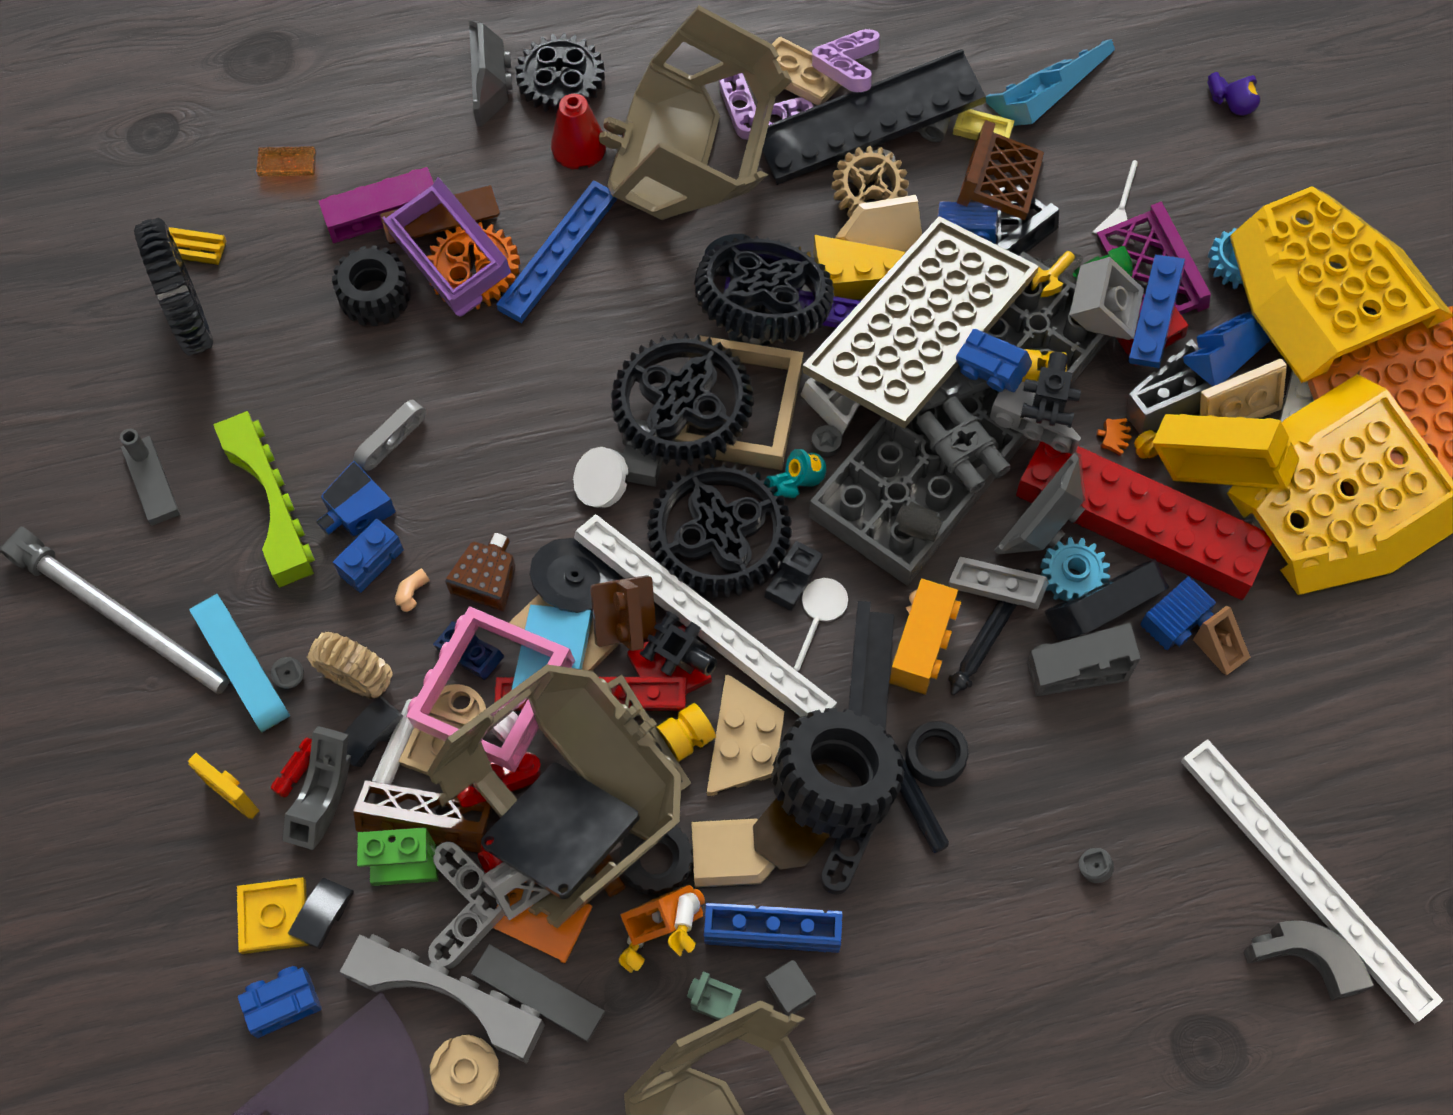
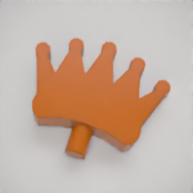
[1096,418,1132,456]

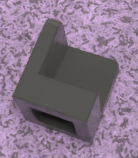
[765,960,816,1016]

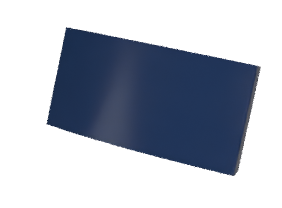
[433,621,505,680]

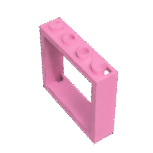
[406,606,575,772]

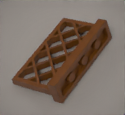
[956,120,1044,220]

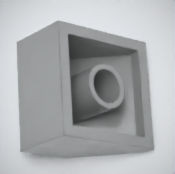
[1070,257,1144,340]

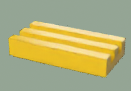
[169,227,226,265]

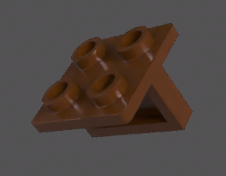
[590,575,657,651]

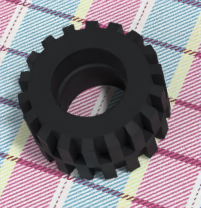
[332,245,411,326]

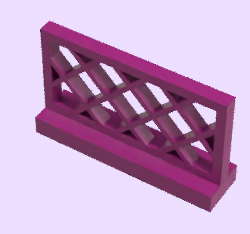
[1097,201,1211,314]

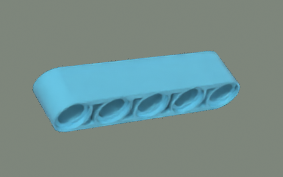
[189,594,290,733]

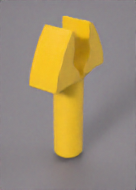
[1031,251,1075,297]

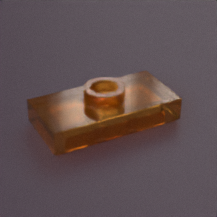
[256,146,316,176]

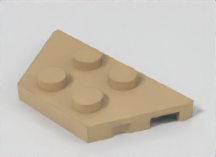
[707,675,785,796]

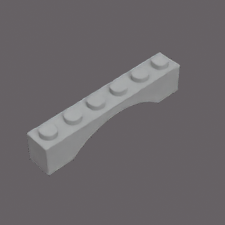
[340,934,545,1063]

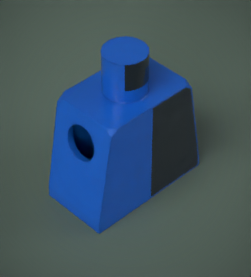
[316,461,396,536]

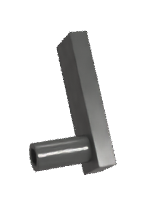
[120,429,181,526]

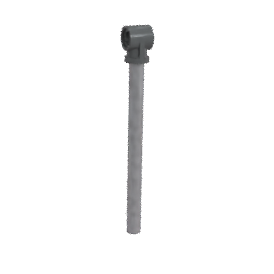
[0,526,229,694]

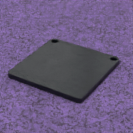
[481,763,640,899]

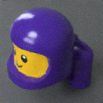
[1207,72,1260,116]

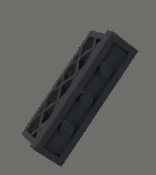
[991,185,1059,256]

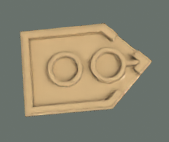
[835,195,922,253]
[692,819,776,888]

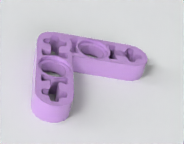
[812,29,880,92]
[719,73,813,140]

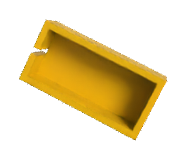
[1152,414,1300,489]

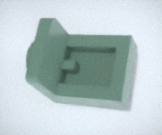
[687,971,742,1020]

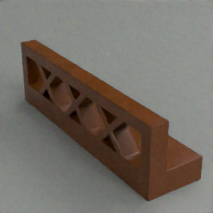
[353,780,493,853]

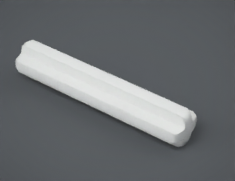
[372,699,414,785]

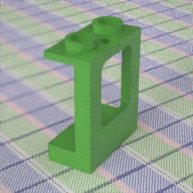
[357,828,438,886]

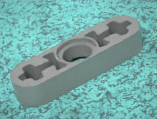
[353,400,426,471]

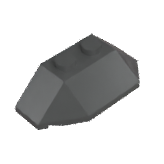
[469,20,513,126]
[994,452,1086,554]

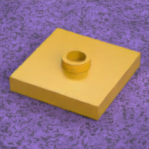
[188,753,260,819]

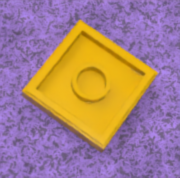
[237,877,308,954]

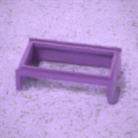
[382,177,511,316]

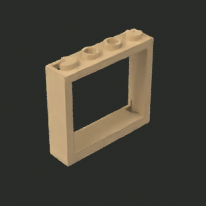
[674,336,804,470]

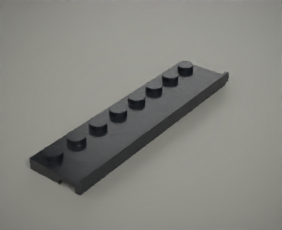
[762,49,986,185]

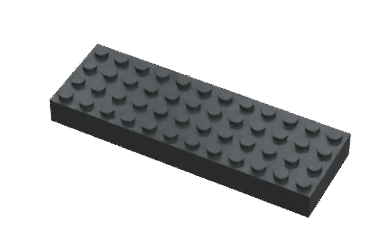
[809,252,1111,586]

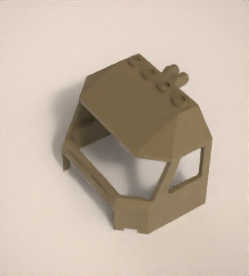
[599,5,792,220]
[428,664,681,928]
[624,1001,834,1115]

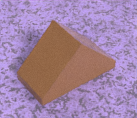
[1193,606,1251,675]

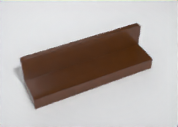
[380,185,500,244]

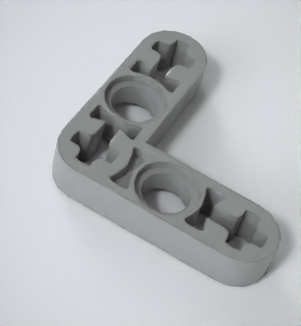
[428,842,510,969]

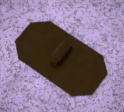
[753,764,852,870]

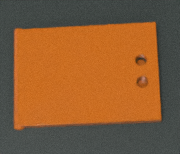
[493,881,593,963]

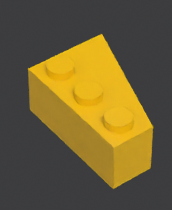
[813,235,905,300]

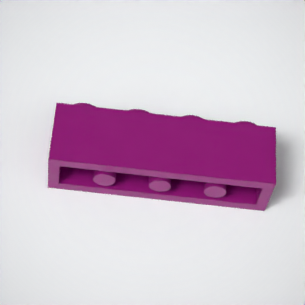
[318,167,434,244]

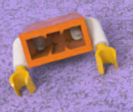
[619,885,705,973]

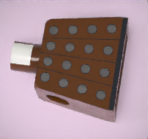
[445,533,515,612]

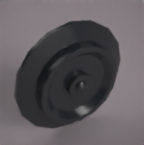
[529,538,619,613]

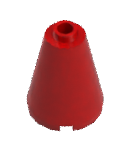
[551,94,606,169]

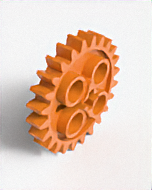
[427,222,521,309]

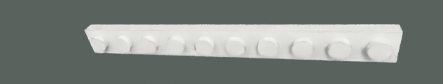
[574,514,837,717]
[1181,739,1443,1024]

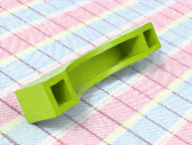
[213,411,315,588]

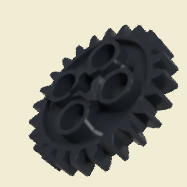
[515,33,605,113]

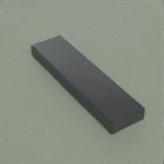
[471,944,606,1043]

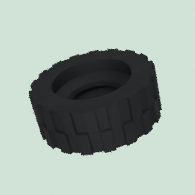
[620,825,693,898]

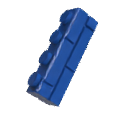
[704,903,842,953]

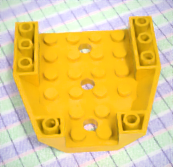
[1230,186,1453,383]
[1227,374,1453,595]

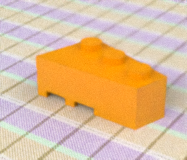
[889,578,961,695]

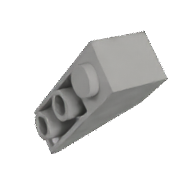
[989,382,1081,454]

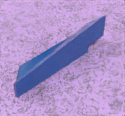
[1183,311,1270,386]

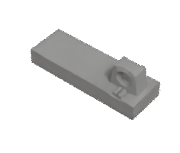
[948,557,1049,610]

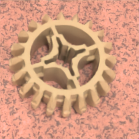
[831,146,909,217]
[307,632,393,699]

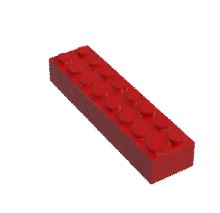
[1016,441,1272,601]

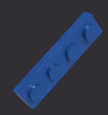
[1129,254,1185,368]

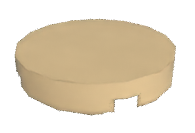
[430,1035,500,1107]

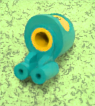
[766,449,827,498]

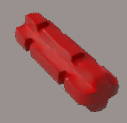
[271,737,312,798]

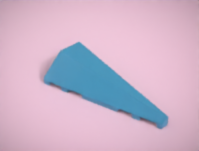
[986,39,1115,126]

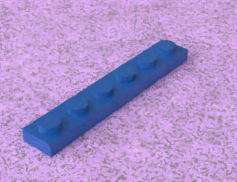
[496,180,617,324]

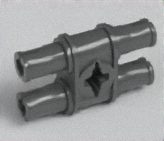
[917,396,1011,494]

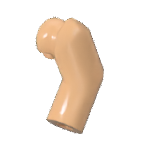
[395,568,430,612]

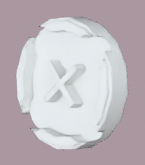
[573,447,628,508]

